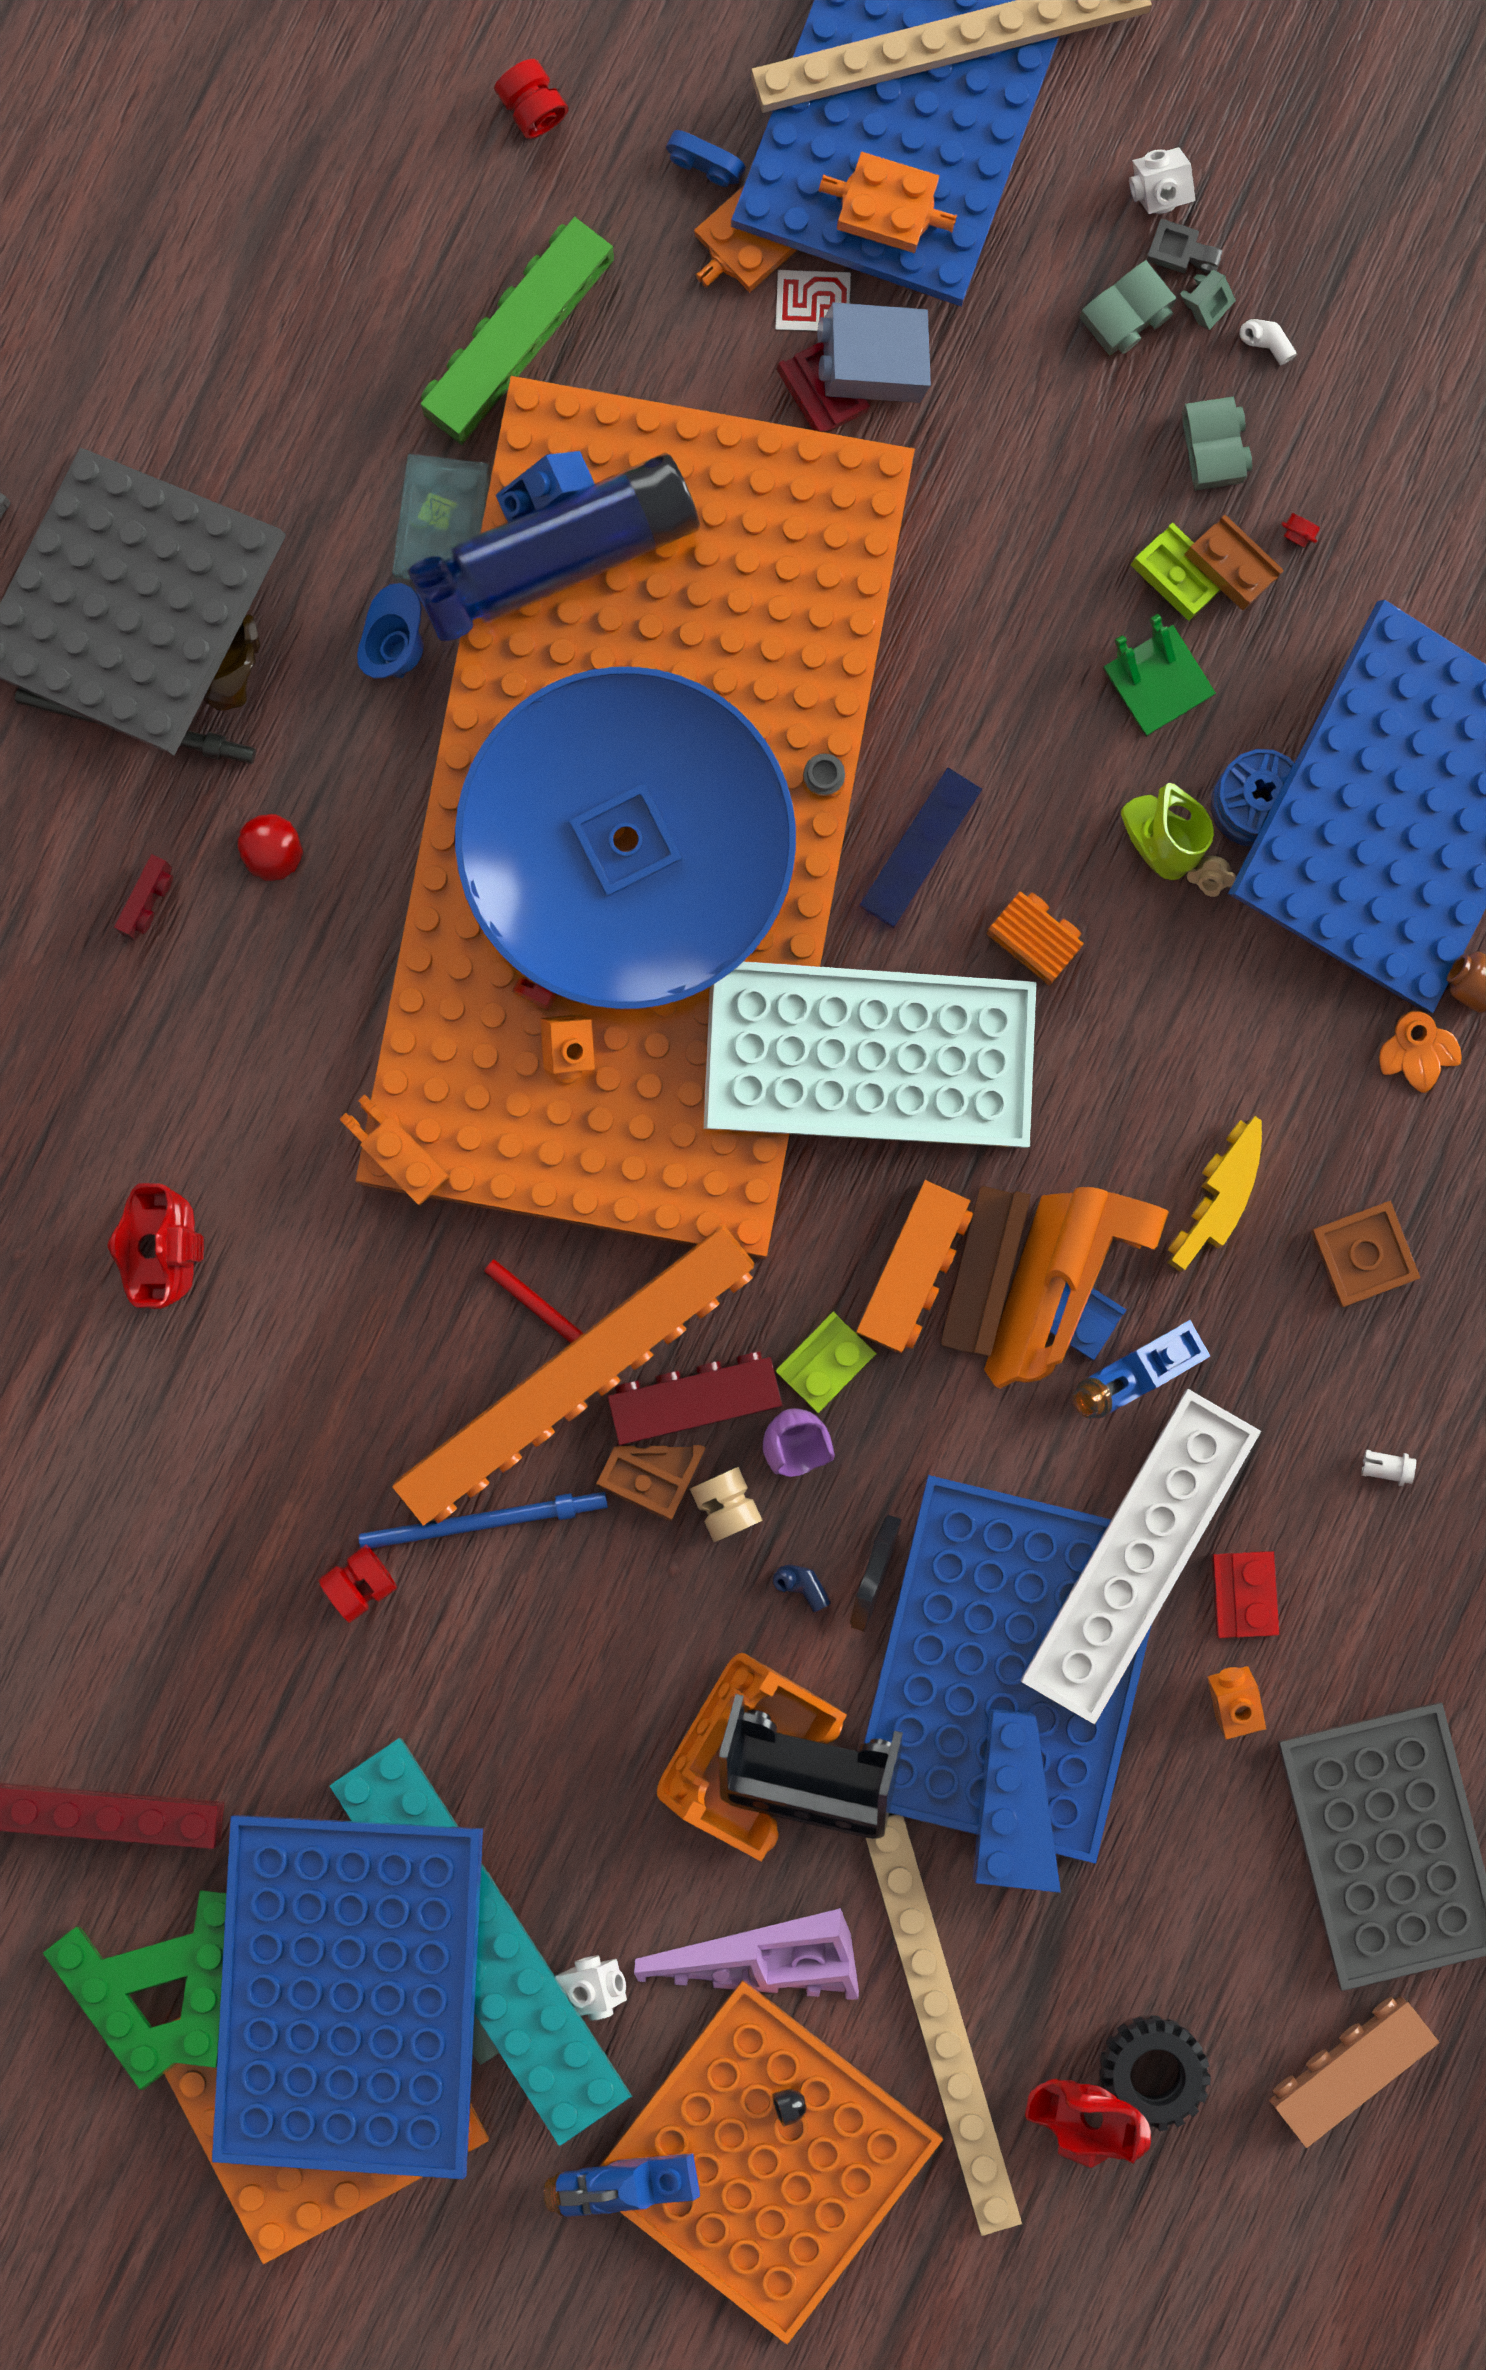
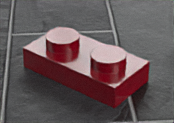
[114,854,173,941]

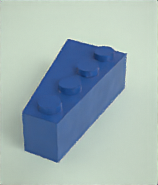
[973,1709,1061,1893]

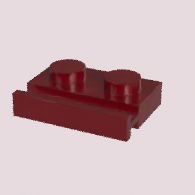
[776,342,870,432]

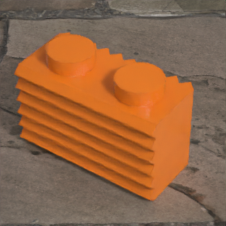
[986,891,1084,986]

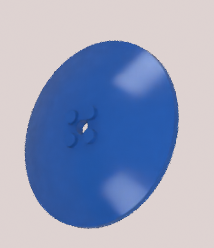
[455,667,796,1009]

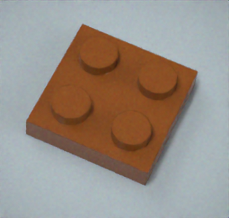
[1311,1200,1420,1308]

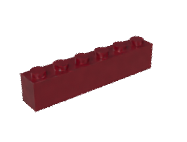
[0,1783,224,1849]

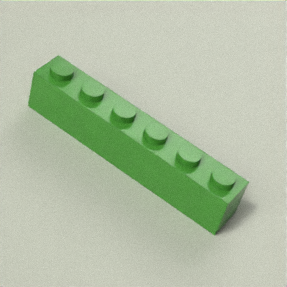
[421,216,614,445]

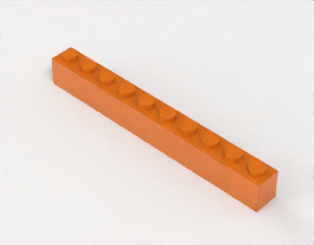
[392,1224,755,1526]

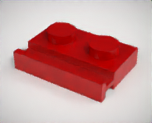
[1212,1551,1279,1638]

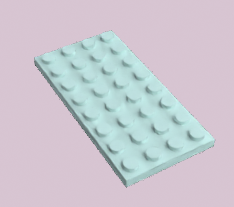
[703,961,1036,1148]

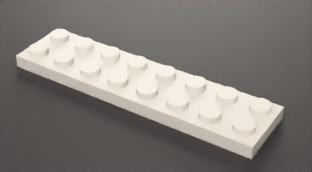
[1020,1389,1261,1724]

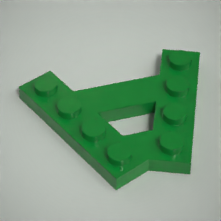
[43,1890,226,2090]

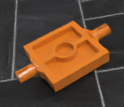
[819,152,957,253]
[694,186,797,293]

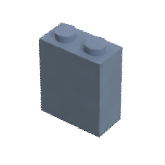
[817,302,931,403]

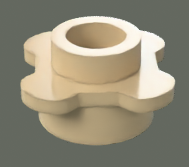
[1187,856,1237,897]

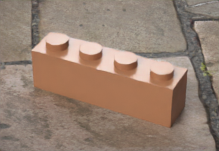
[1269,1996,1440,2148]

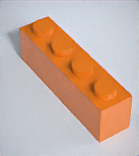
[855,1180,973,1354]

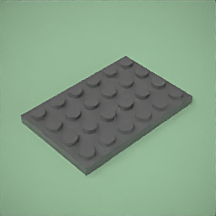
[1277,1702,1486,1991]

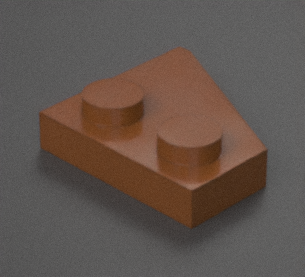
[596,1445,706,1522]

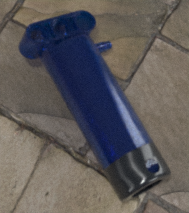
[408,453,700,641]

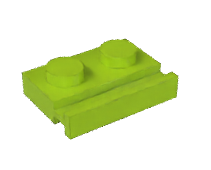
[1131,523,1220,621]
[775,1312,876,1413]

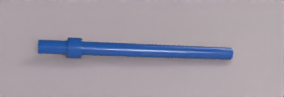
[359,1492,608,1549]

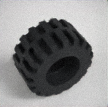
[1099,2015,1211,2131]

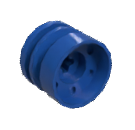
[1210,749,1294,846]

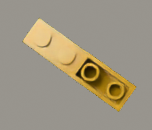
[1167,1116,1262,1272]

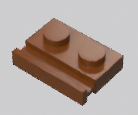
[1184,515,1284,611]

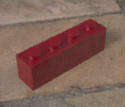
[608,1351,782,1445]

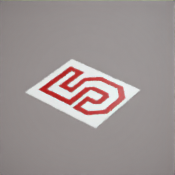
[776,270,851,331]

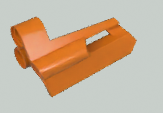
[984,1187,1169,1389]

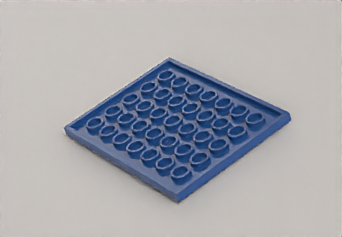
[731,0,1060,307]
[1228,600,1486,1013]
[864,1475,1151,1863]
[212,1815,483,2179]

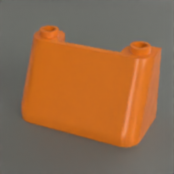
[657,1653,847,1862]

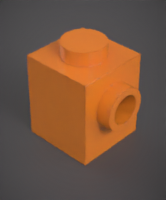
[540,1014,594,1079]
[1207,1666,1266,1739]

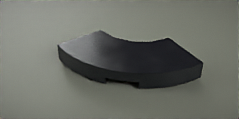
[850,1515,902,1632]

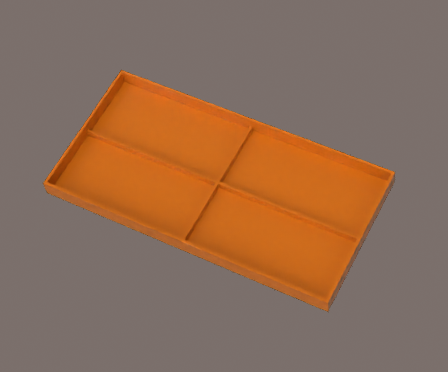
[355,376,915,1259]

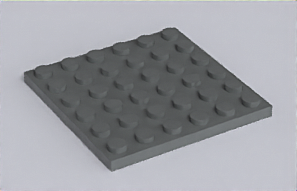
[0,447,286,756]

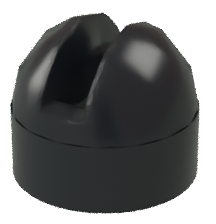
[772,2089,806,2127]

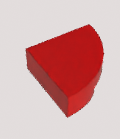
[512,977,556,1011]

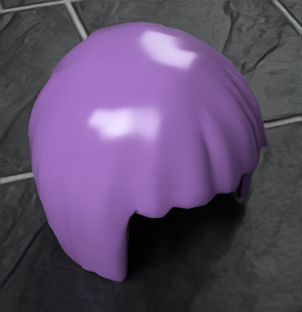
[763,1408,835,1477]

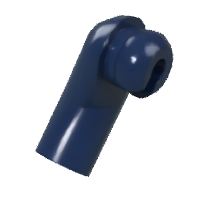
[773,1564,831,1613]

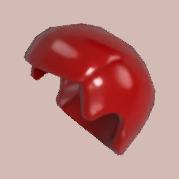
[237,814,303,881]

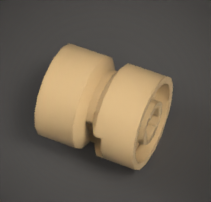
[690,1467,762,1542]

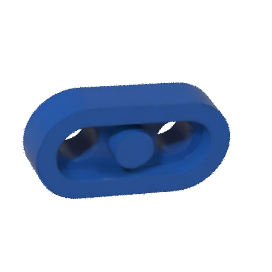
[666,130,746,187]

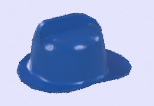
[357,583,424,679]

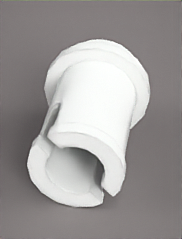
[1361,1450,1416,1486]

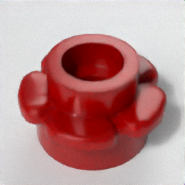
[1281,513,1320,548]

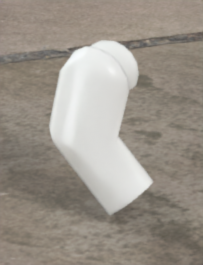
[1240,319,1297,365]

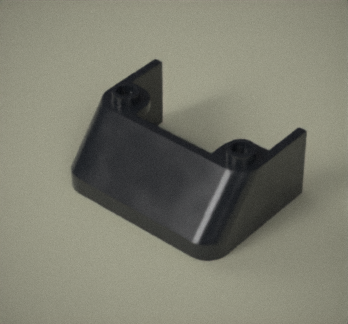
[718,1694,903,1839]

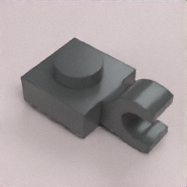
[1147,219,1223,274]

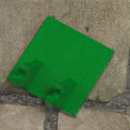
[1103,614,1216,737]

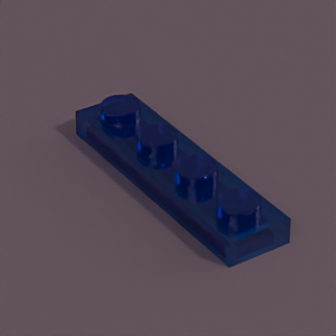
[859,768,982,928]

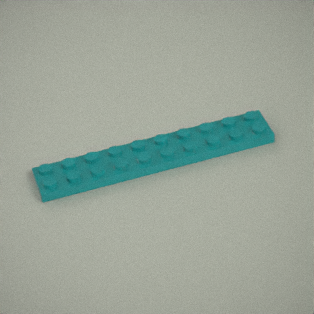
[330,1738,632,2146]

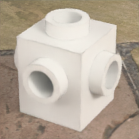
[1129,147,1195,214]
[555,1955,627,2021]

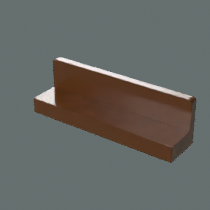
[940,1186,1031,1358]

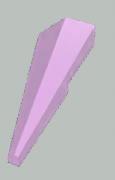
[634,1908,859,2000]

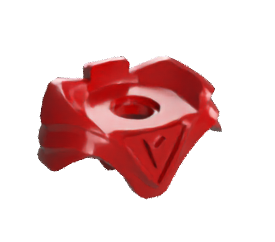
[107,1183,204,1309]
[1025,2079,1151,2168]

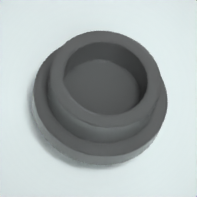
[803,754,845,796]

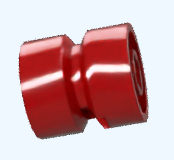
[494,58,569,139]
[318,1544,398,1623]

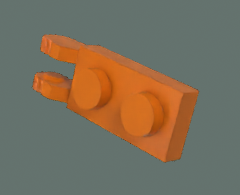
[339,1094,450,1206]

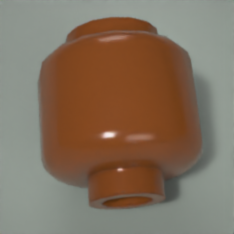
[1447,951,1486,1013]

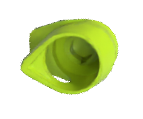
[1121,783,1214,880]

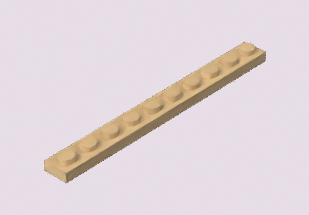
[751,0,1152,113]
[866,1814,1022,2236]

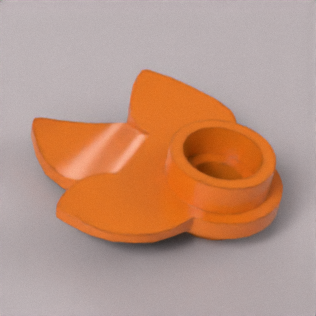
[1379,1011,1462,1093]

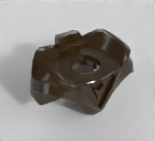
[203,614,261,711]

